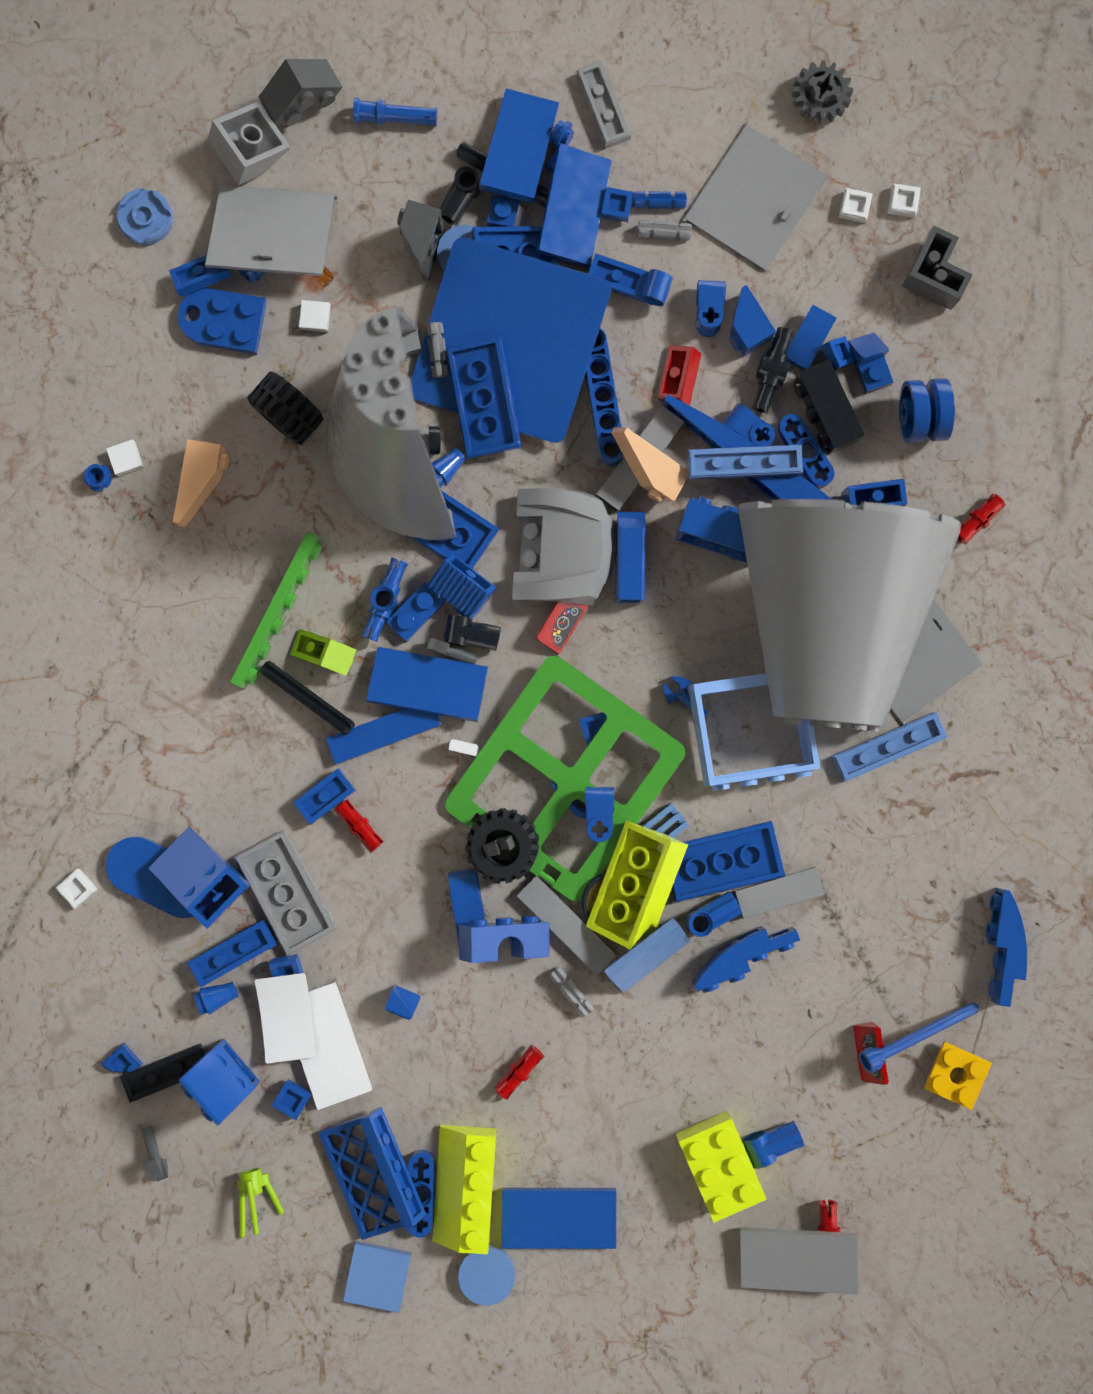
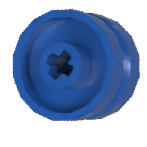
[899,378,955,443]

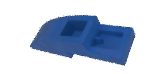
[985,888,1027,1007]
[693,926,800,993]

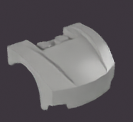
[512,488,616,606]

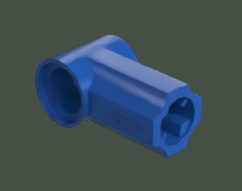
[684,891,742,937]
[742,1121,805,1169]

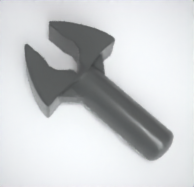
[424,637,477,664]
[483,834,516,856]
[142,1125,168,1182]

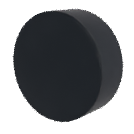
[428,426,441,455]

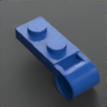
[588,253,673,306]

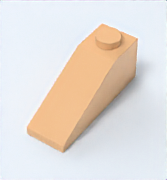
[611,427,689,503]
[173,439,229,527]

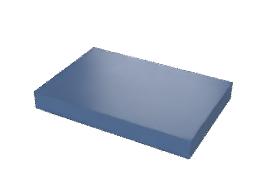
[605,918,690,993]

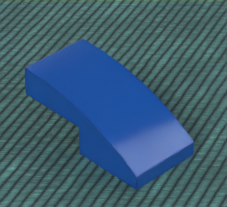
[786,305,837,370]

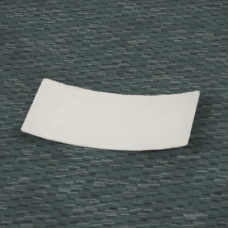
[255,973,316,1064]

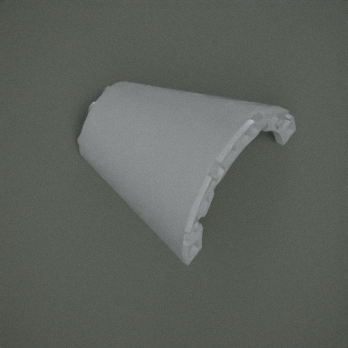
[326,307,456,540]
[738,499,961,732]

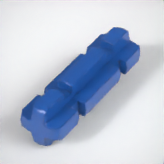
[633,191,687,209]

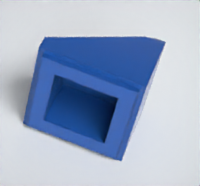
[385,985,420,1020]

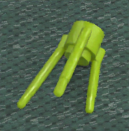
[237,1168,284,1239]

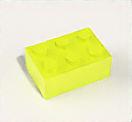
[676,1111,767,1223]

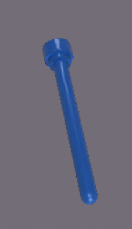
[859,1003,979,1074]

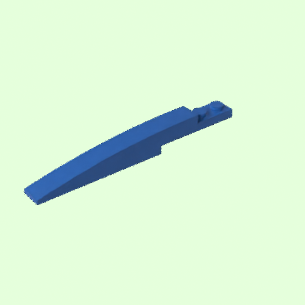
[662,395,832,500]

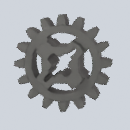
[791,60,853,124]

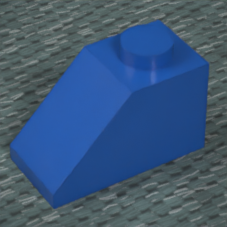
[729,285,776,357]

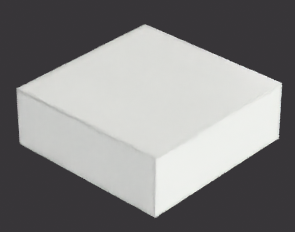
[887,183,921,218]
[838,188,873,223]
[299,300,331,332]
[106,439,144,476]
[448,739,479,756]
[55,868,98,909]

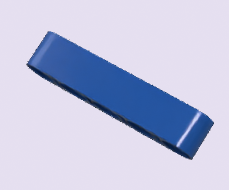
[585,328,623,467]

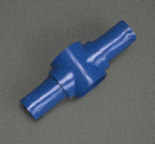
[361,557,408,642]

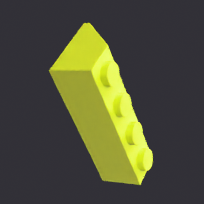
[586,821,688,950]
[432,1125,497,1254]

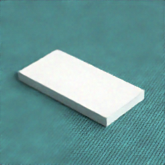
[300,981,372,1110]

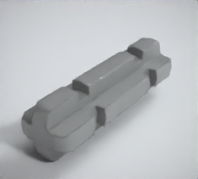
[637,220,692,241]
[427,322,449,378]
[549,966,593,1017]

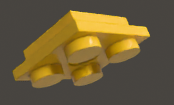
[924,1041,992,1110]

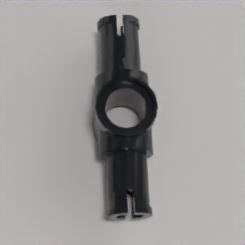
[752,327,793,413]

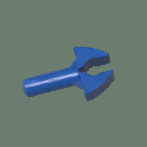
[662,676,708,717]

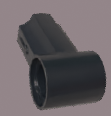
[438,166,481,226]
[443,614,501,651]

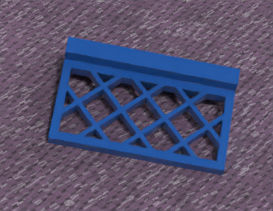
[318,1107,426,1240]

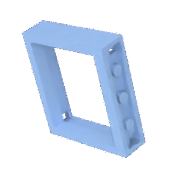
[688,673,820,791]

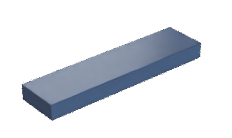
[687,445,803,480]
[832,712,947,782]

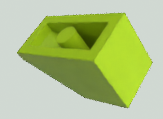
[290,629,356,676]

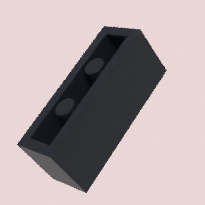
[793,359,865,454]

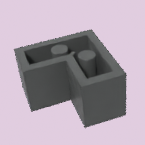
[258,59,342,126]
[902,226,973,310]

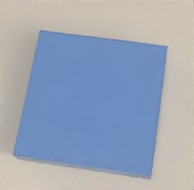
[343,1241,412,1313]

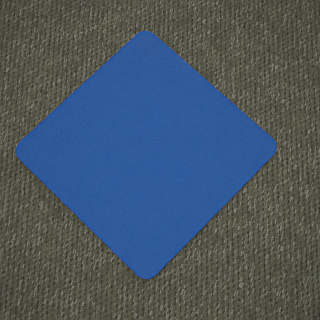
[411,237,611,443]

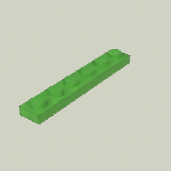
[230,531,322,689]

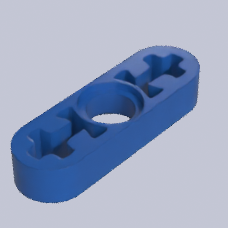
[778,414,835,488]
[407,1150,435,1238]

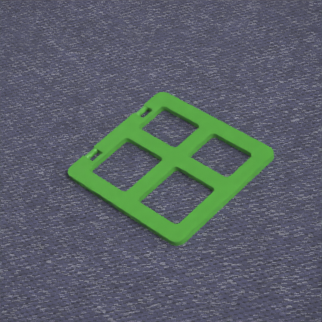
[445,656,686,901]

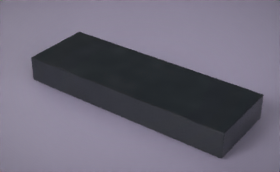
[120,1043,205,1103]

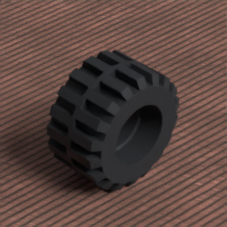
[247,371,324,445]
[465,808,539,884]

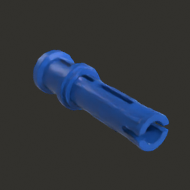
[353,97,438,127]

